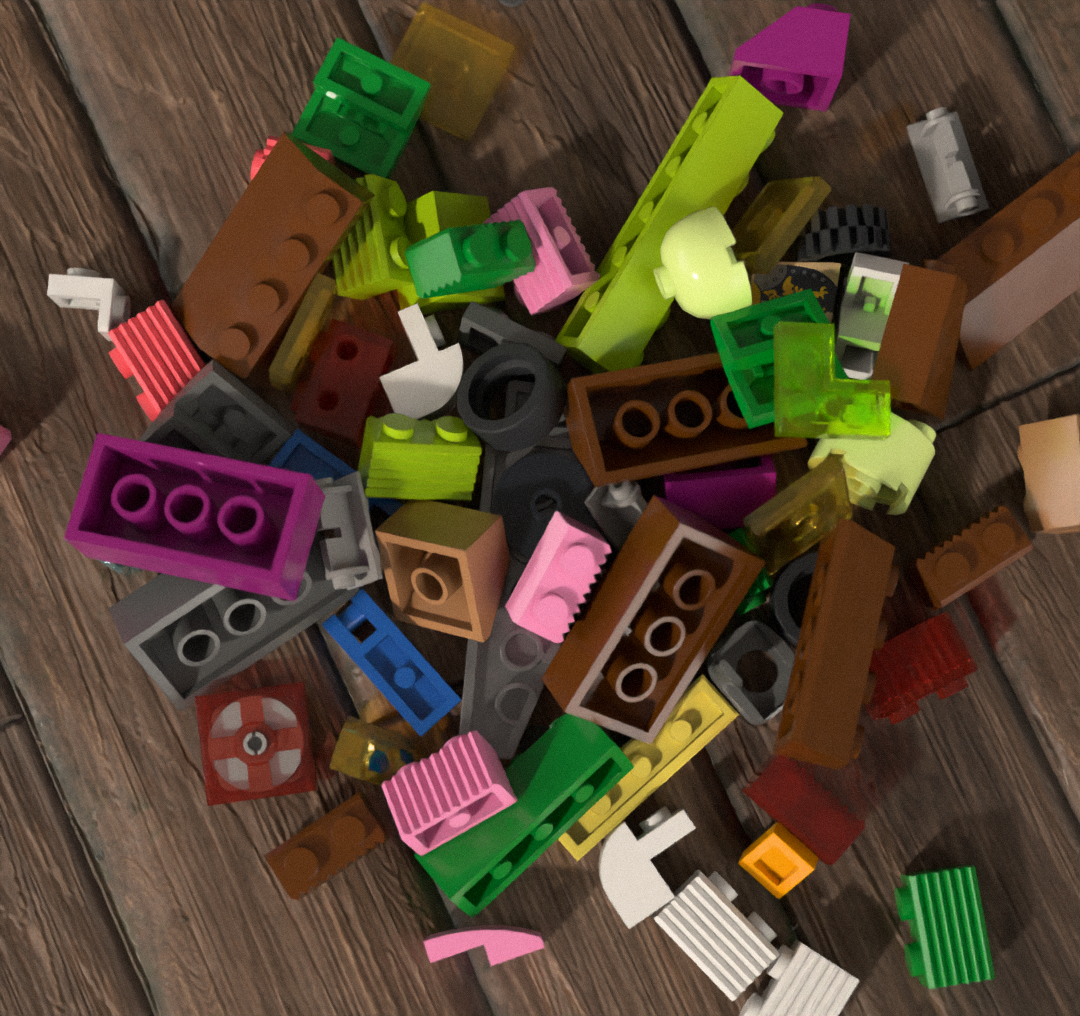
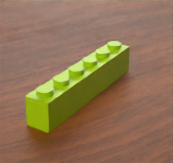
[555,75,784,374]

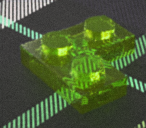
[774,322,891,440]

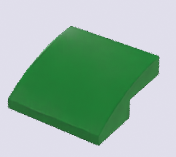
[291,37,431,179]
[710,289,853,429]

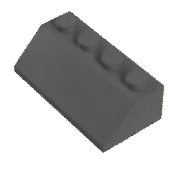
[108,529,360,712]

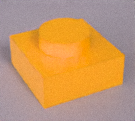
[738,821,819,900]

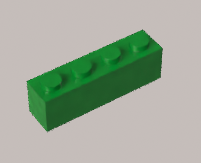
[414,713,634,919]

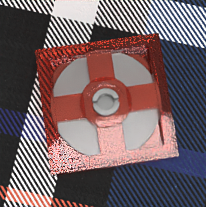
[195,682,319,806]

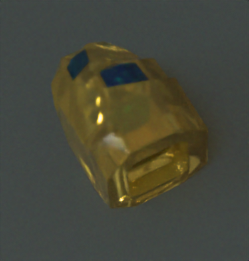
[330,716,425,786]

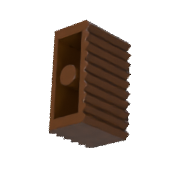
[904,505,1033,612]
[264,792,390,900]

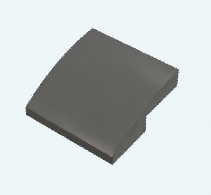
[138,359,293,464]

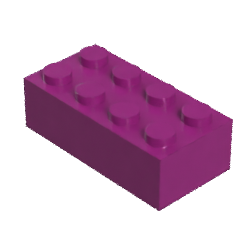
[64,432,325,601]

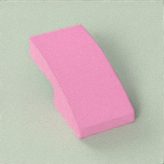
[423,925,544,966]

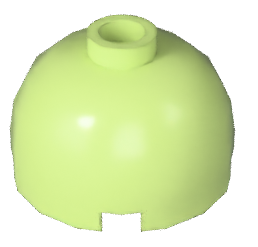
[654,206,752,319]

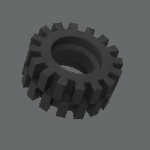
[791,204,892,271]

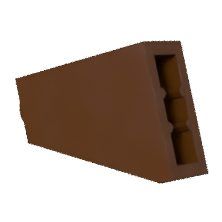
[867,259,968,420]

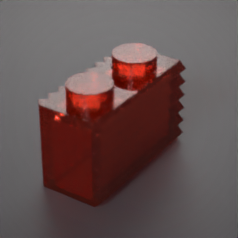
[864,611,978,725]
[741,753,865,866]

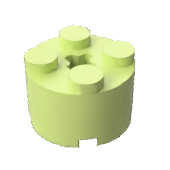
[807,393,936,515]

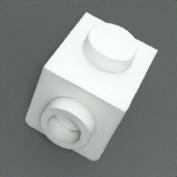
[47,268,131,341]

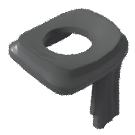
[706,620,795,725]

